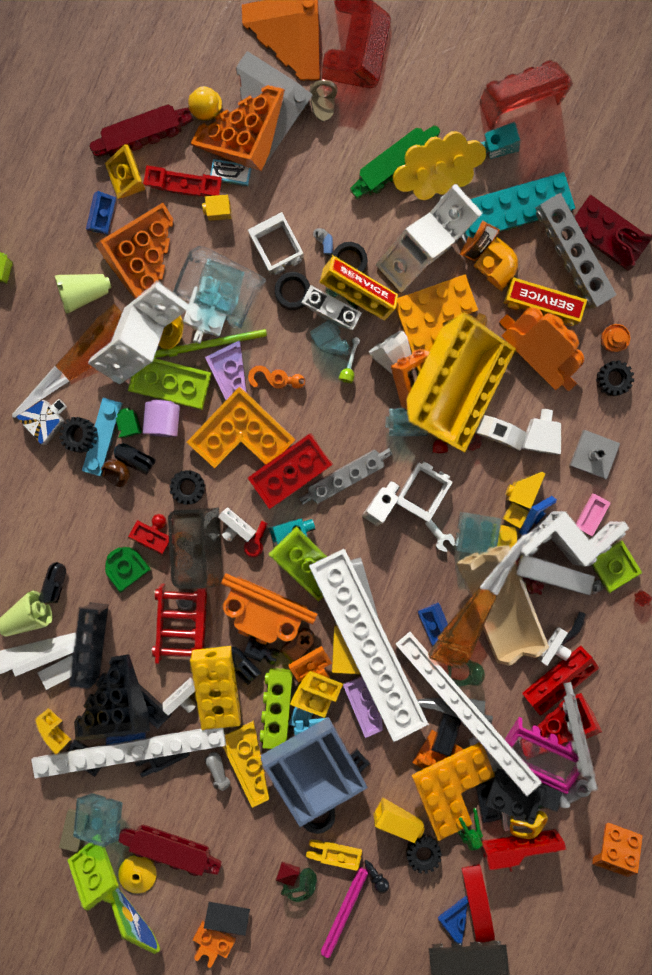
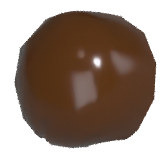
[100,459,130,488]

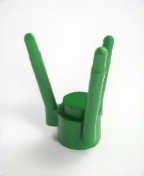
[457,808,483,851]

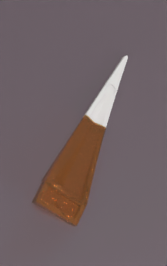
[12,303,123,417]
[428,535,527,670]

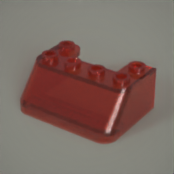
[322,0,391,88]
[479,60,573,130]

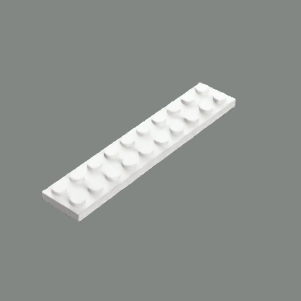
[309,549,428,742]

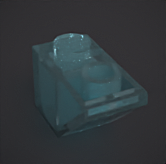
[310,320,351,357]

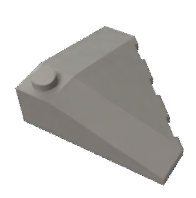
[236,51,312,163]

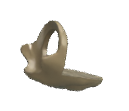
[310,80,338,122]

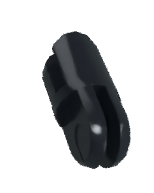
[114,443,156,476]
[39,562,66,603]
[231,646,262,686]

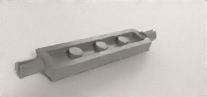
[299,448,393,505]
[563,682,598,791]

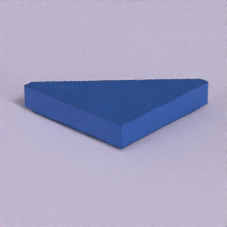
[519,496,557,536]
[438,896,468,947]

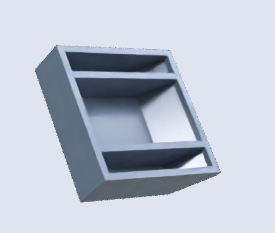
[261,717,368,827]

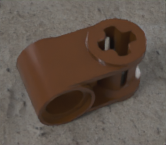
[279,628,315,663]

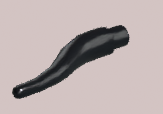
[554,611,586,657]

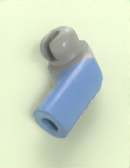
[313,228,333,255]

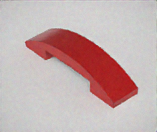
[143,165,222,197]
[461,864,495,944]

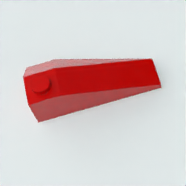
[519,693,602,760]

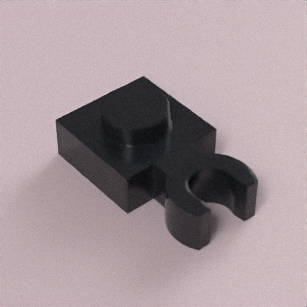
[243,636,280,665]

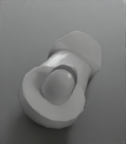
[204,752,230,791]
[560,779,591,808]

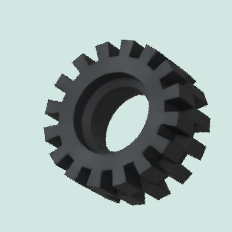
[596,360,635,396]
[59,417,98,453]
[169,470,206,505]
[406,834,442,874]

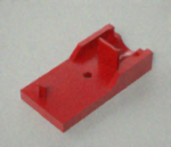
[248,433,333,509]
[482,829,566,872]

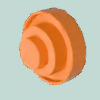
[601,324,631,353]

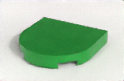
[105,547,152,593]

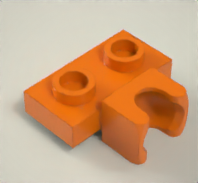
[288,646,332,682]
[193,920,236,968]

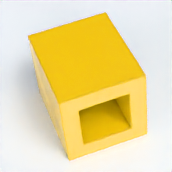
[202,195,232,221]

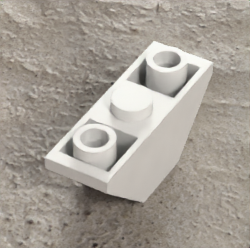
[302,286,362,330]
[475,415,527,451]

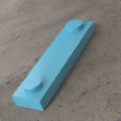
[82,398,123,476]

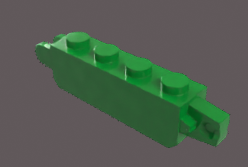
[350,125,440,199]

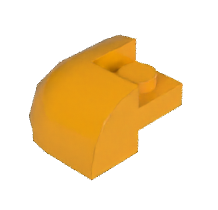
[474,237,518,292]

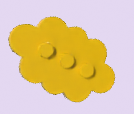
[393,131,486,200]

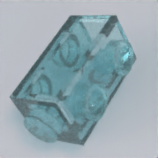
[385,408,428,436]

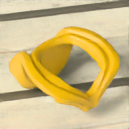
[510,810,548,839]

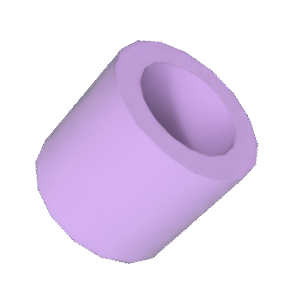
[143,400,180,437]

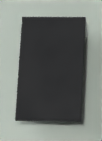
[204,902,250,936]

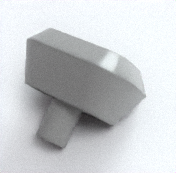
[591,580,604,594]

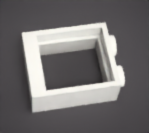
[248,212,304,275]
[396,462,452,522]

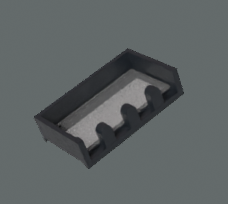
[69,602,109,689]

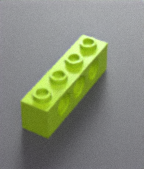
[260,668,293,749]

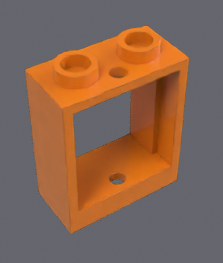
[390,349,430,410]

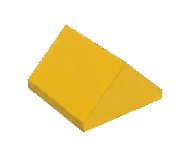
[105,145,146,199]

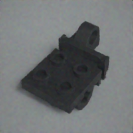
[485,768,562,824]

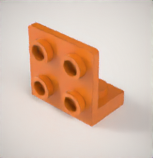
[592,823,642,877]

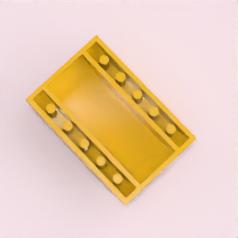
[407,313,516,453]

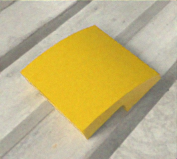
[290,671,343,718]
[35,708,71,755]

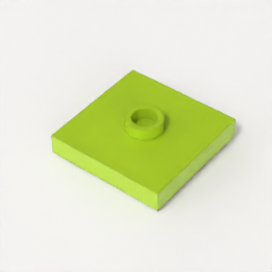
[591,540,642,593]

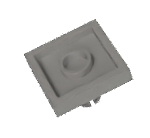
[569,430,620,479]

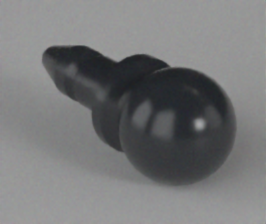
[364,860,390,894]

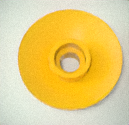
[158,316,183,349]
[118,855,157,894]

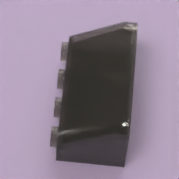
[168,507,223,589]
[428,941,510,975]

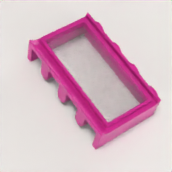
[504,717,580,794]

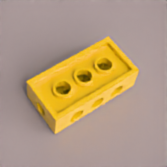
[190,646,241,730]

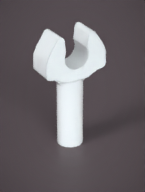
[425,520,455,552]

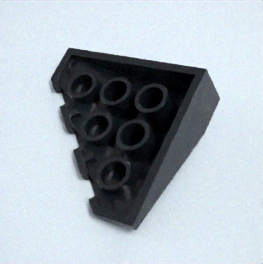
[74,654,150,741]

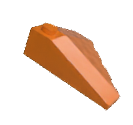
[242,0,320,81]
[191,85,285,171]
[95,203,174,299]

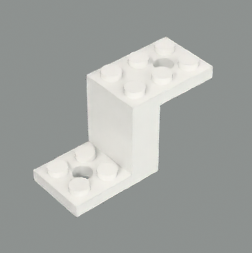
[376,184,482,293]
[88,282,189,384]
[511,511,629,566]

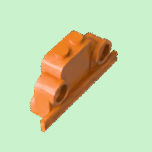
[499,307,584,391]
[221,573,317,644]

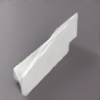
[0,633,84,676]

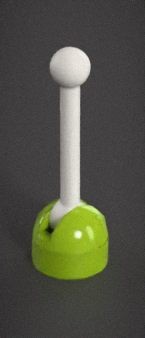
[339,337,360,383]

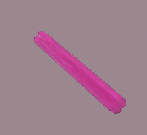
[321,867,368,958]

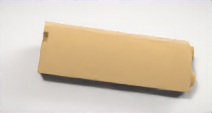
[457,546,549,666]

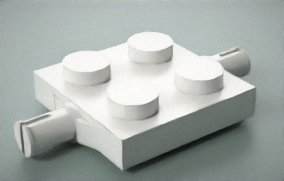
[183,280,231,344]

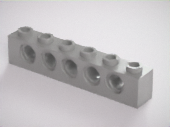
[535,193,616,308]

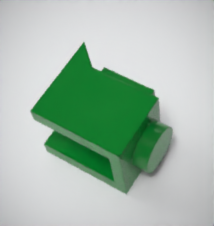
[115,408,142,439]

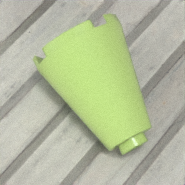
[55,274,111,314]
[0,591,52,637]

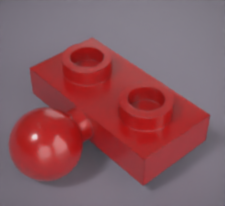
[128,514,171,555]

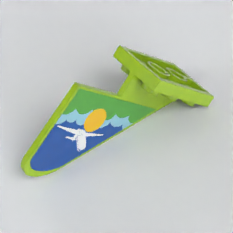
[67,836,160,954]

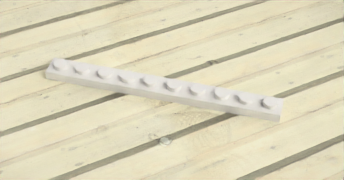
[395,632,542,796]
[31,728,226,778]

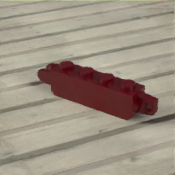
[89,104,193,157]
[117,824,222,876]

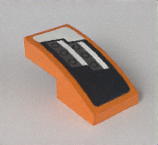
[460,221,500,261]

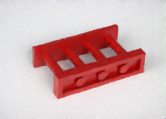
[152,584,207,664]

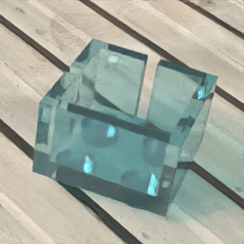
[193,259,245,316]
[454,512,502,555]
[73,793,123,847]

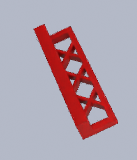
[522,645,599,716]

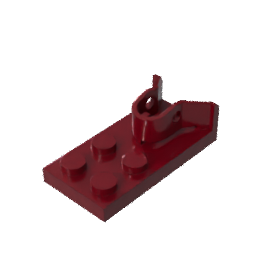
[574,194,652,271]

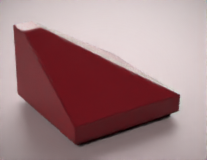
[276,862,300,887]

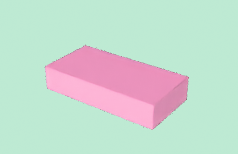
[576,494,610,536]

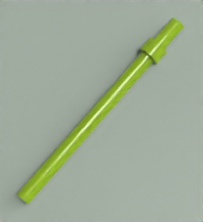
[154,329,267,358]

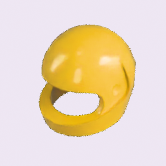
[188,87,222,121]

